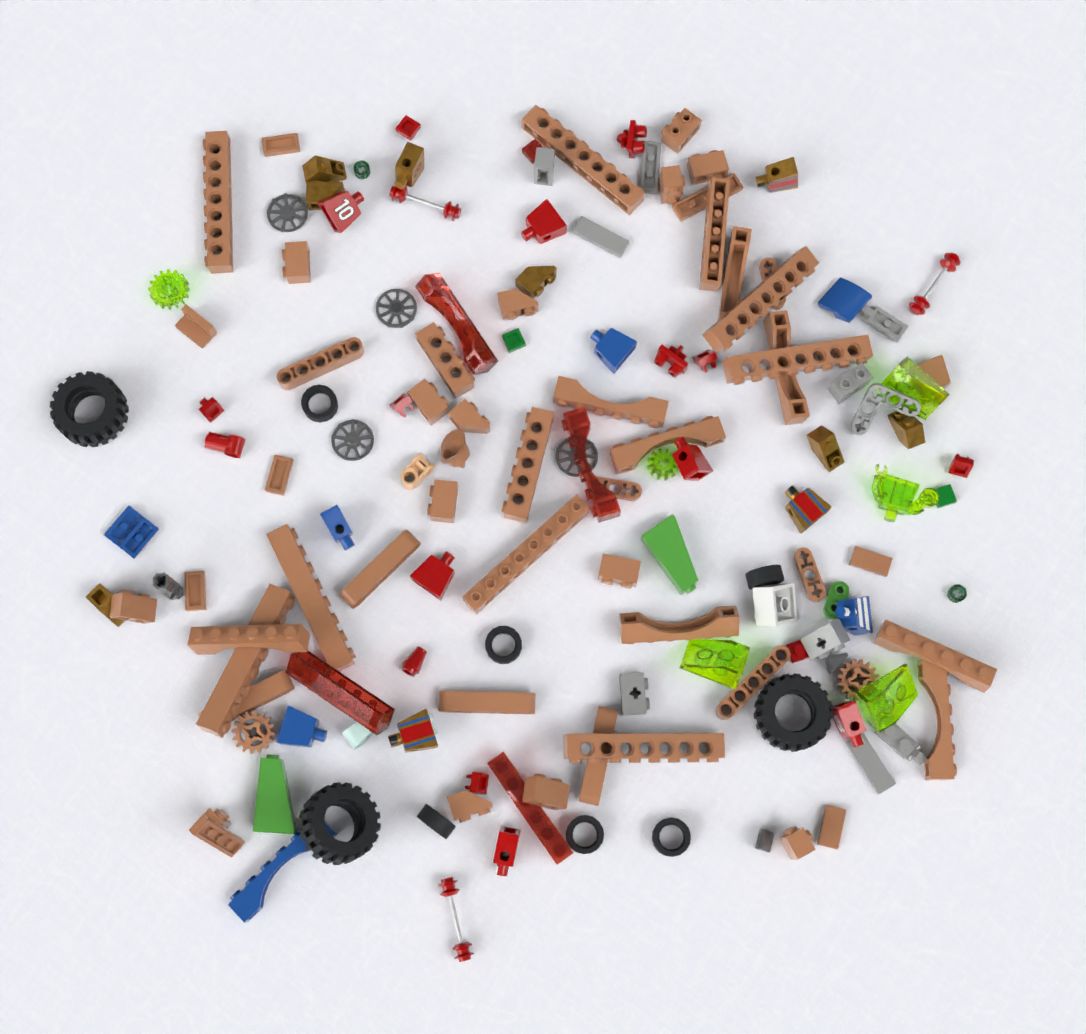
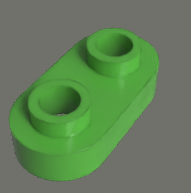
[823,581,849,619]

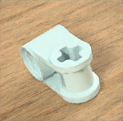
[342,714,381,750]

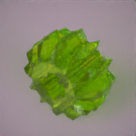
[647,448,679,481]

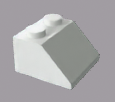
[753,583,798,627]

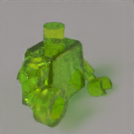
[871,464,940,522]

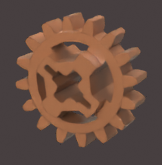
[836,659,880,702]
[231,710,276,754]

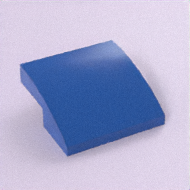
[817,277,872,323]
[104,505,159,559]

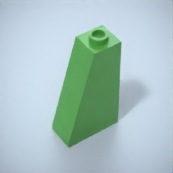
[640,514,699,595]
[253,754,297,834]

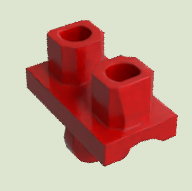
[617,120,647,158]
[654,344,689,378]

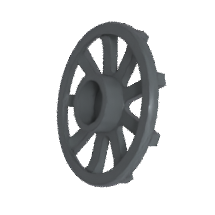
[267,193,308,232]
[376,289,417,328]
[331,419,374,461]
[555,436,598,477]

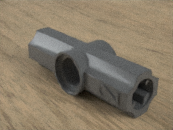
[152,572,183,600]

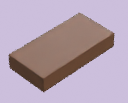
[262,133,300,157]
[265,455,294,496]
[849,546,893,577]
[184,571,207,612]
[817,805,846,850]

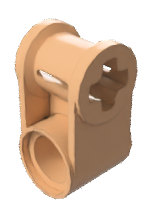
[401,453,436,490]

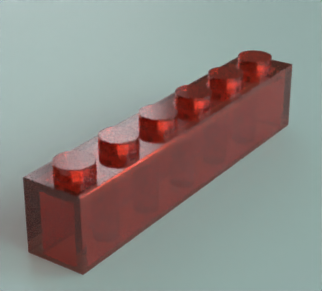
[285,650,395,735]

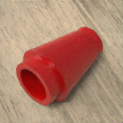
[401,646,427,677]

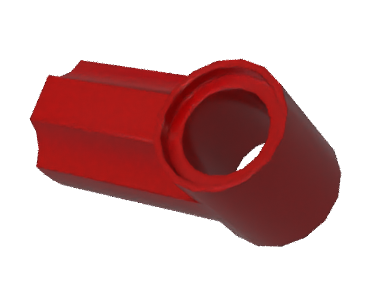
[204,432,246,458]

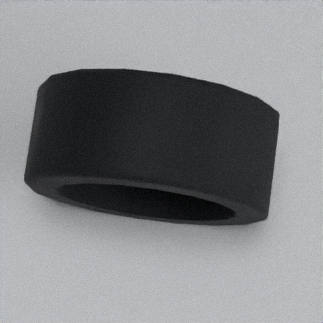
[301,384,338,423]
[745,564,784,590]
[485,626,522,664]
[417,804,456,839]
[566,815,604,854]
[652,817,691,857]

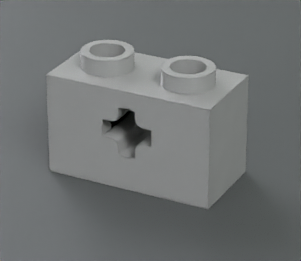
[534,147,555,186]
[828,362,873,404]
[800,619,850,660]
[619,673,650,716]

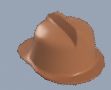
[440,429,470,468]

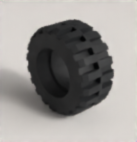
[49,371,129,447]
[753,673,833,752]
[298,782,381,865]

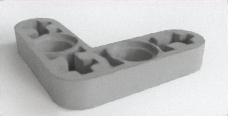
[851,383,921,435]

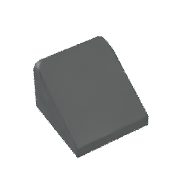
[825,653,848,674]
[755,829,774,852]

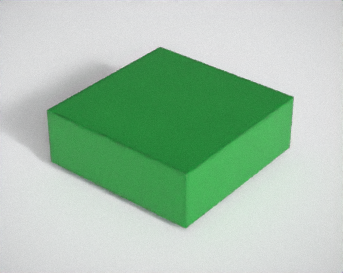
[502,328,526,353]
[931,484,957,508]

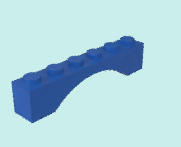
[228,821,338,923]

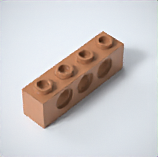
[415,322,475,399]

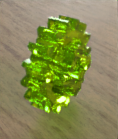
[148,269,190,310]

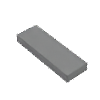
[640,141,661,194]
[573,216,629,258]
[845,732,896,794]

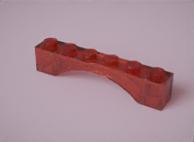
[415,273,498,375]
[561,407,621,523]
[487,752,573,865]

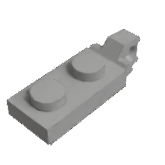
[858,305,908,343]
[874,717,927,765]

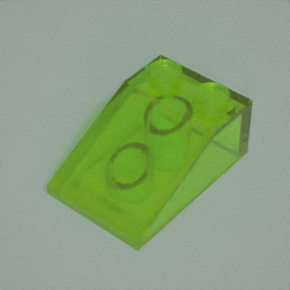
[877,356,950,420]
[680,639,750,689]
[855,664,918,733]

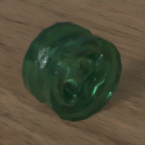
[353,160,370,179]
[947,584,967,603]

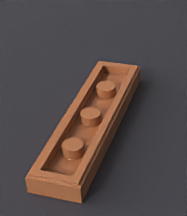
[672,173,744,222]
[189,814,245,858]

